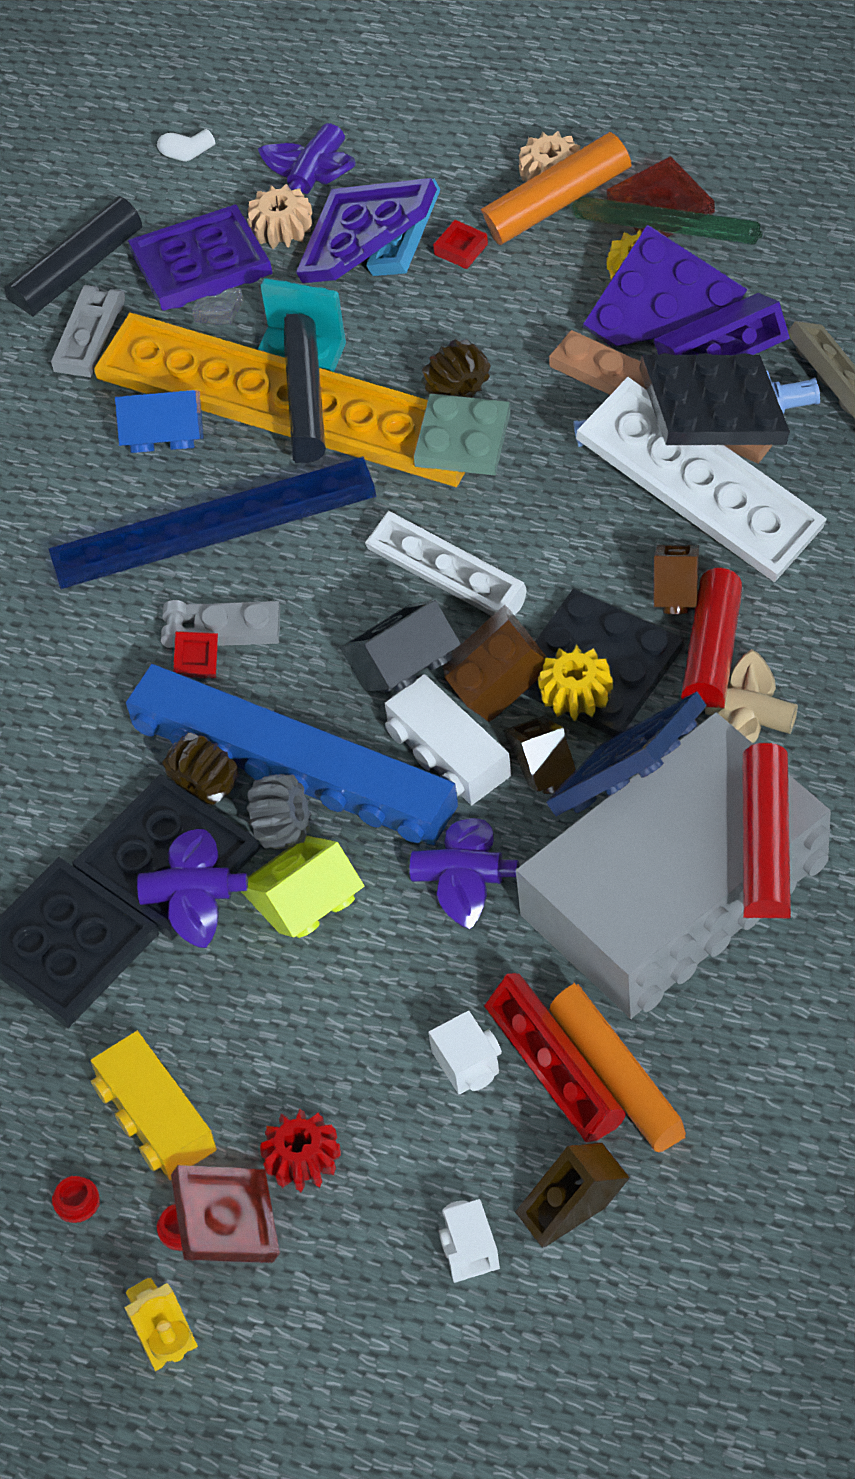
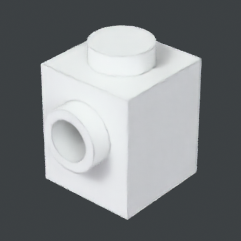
[429,1011,501,1094]

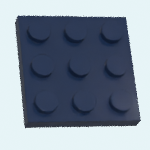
[546,691,707,816]

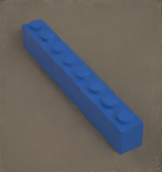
[126,664,458,846]

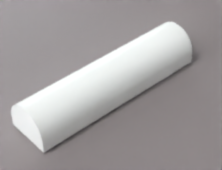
[365,511,526,616]

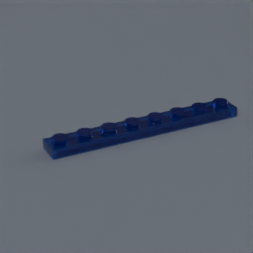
[48,457,377,589]

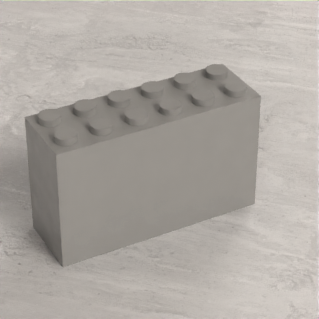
[516,712,831,1019]

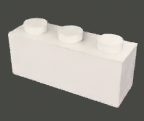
[385,674,511,806]

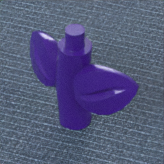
[258,123,356,194]
[410,818,520,929]
[137,829,248,948]

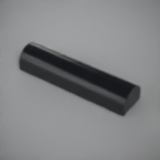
[4,196,143,317]
[284,314,326,463]

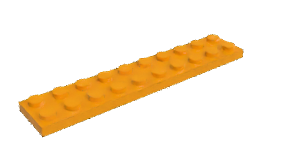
[94,312,465,487]

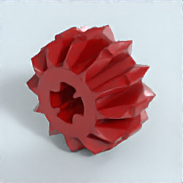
[260,1109,341,1193]

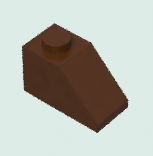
[654,545,699,614]

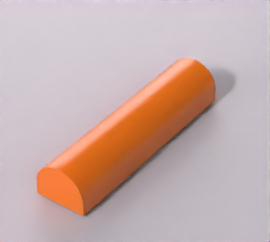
[481,132,632,245]
[549,983,686,1152]

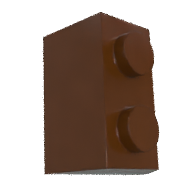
[443,605,548,722]

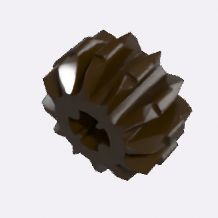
[421,339,491,398]
[163,733,240,805]

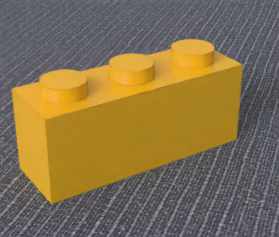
[90,1030,217,1180]

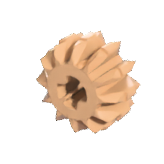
[519,131,580,182]
[247,184,312,249]

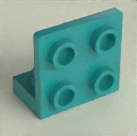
[258,278,346,372]

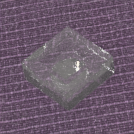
[192,288,243,325]

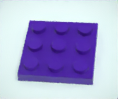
[128,204,273,311]

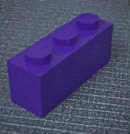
[653,293,790,355]

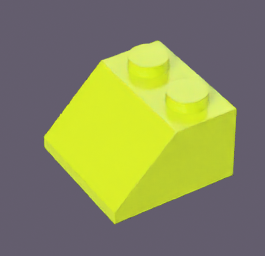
[241,835,365,938]

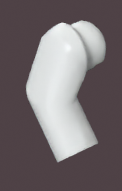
[157,129,215,162]

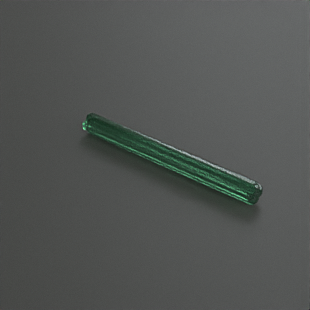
[572,196,763,245]

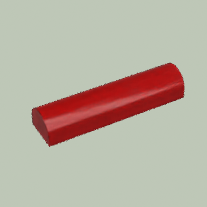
[681,568,742,709]
[742,743,791,918]
[484,973,625,1142]

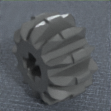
[246,774,312,849]

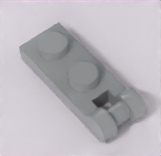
[51,285,125,378]
[161,600,281,648]

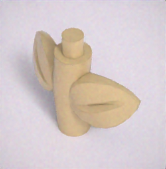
[705,649,798,743]

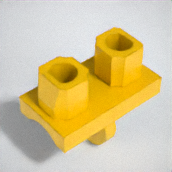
[124,1278,198,1371]

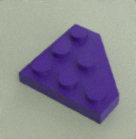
[296,178,437,283]
[582,225,748,348]

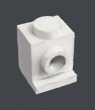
[438,1199,500,1283]

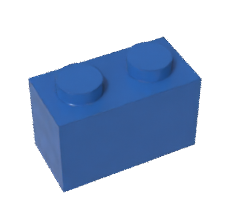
[115,390,204,453]

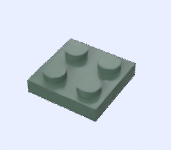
[414,394,511,475]

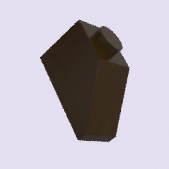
[503,716,576,794]
[515,1143,630,1248]

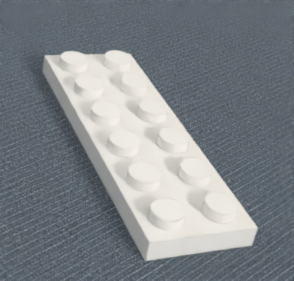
[576,377,827,583]

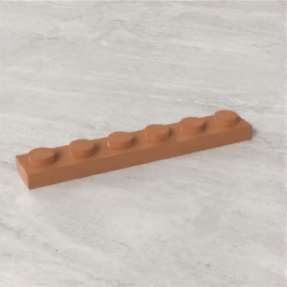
[549,330,773,464]

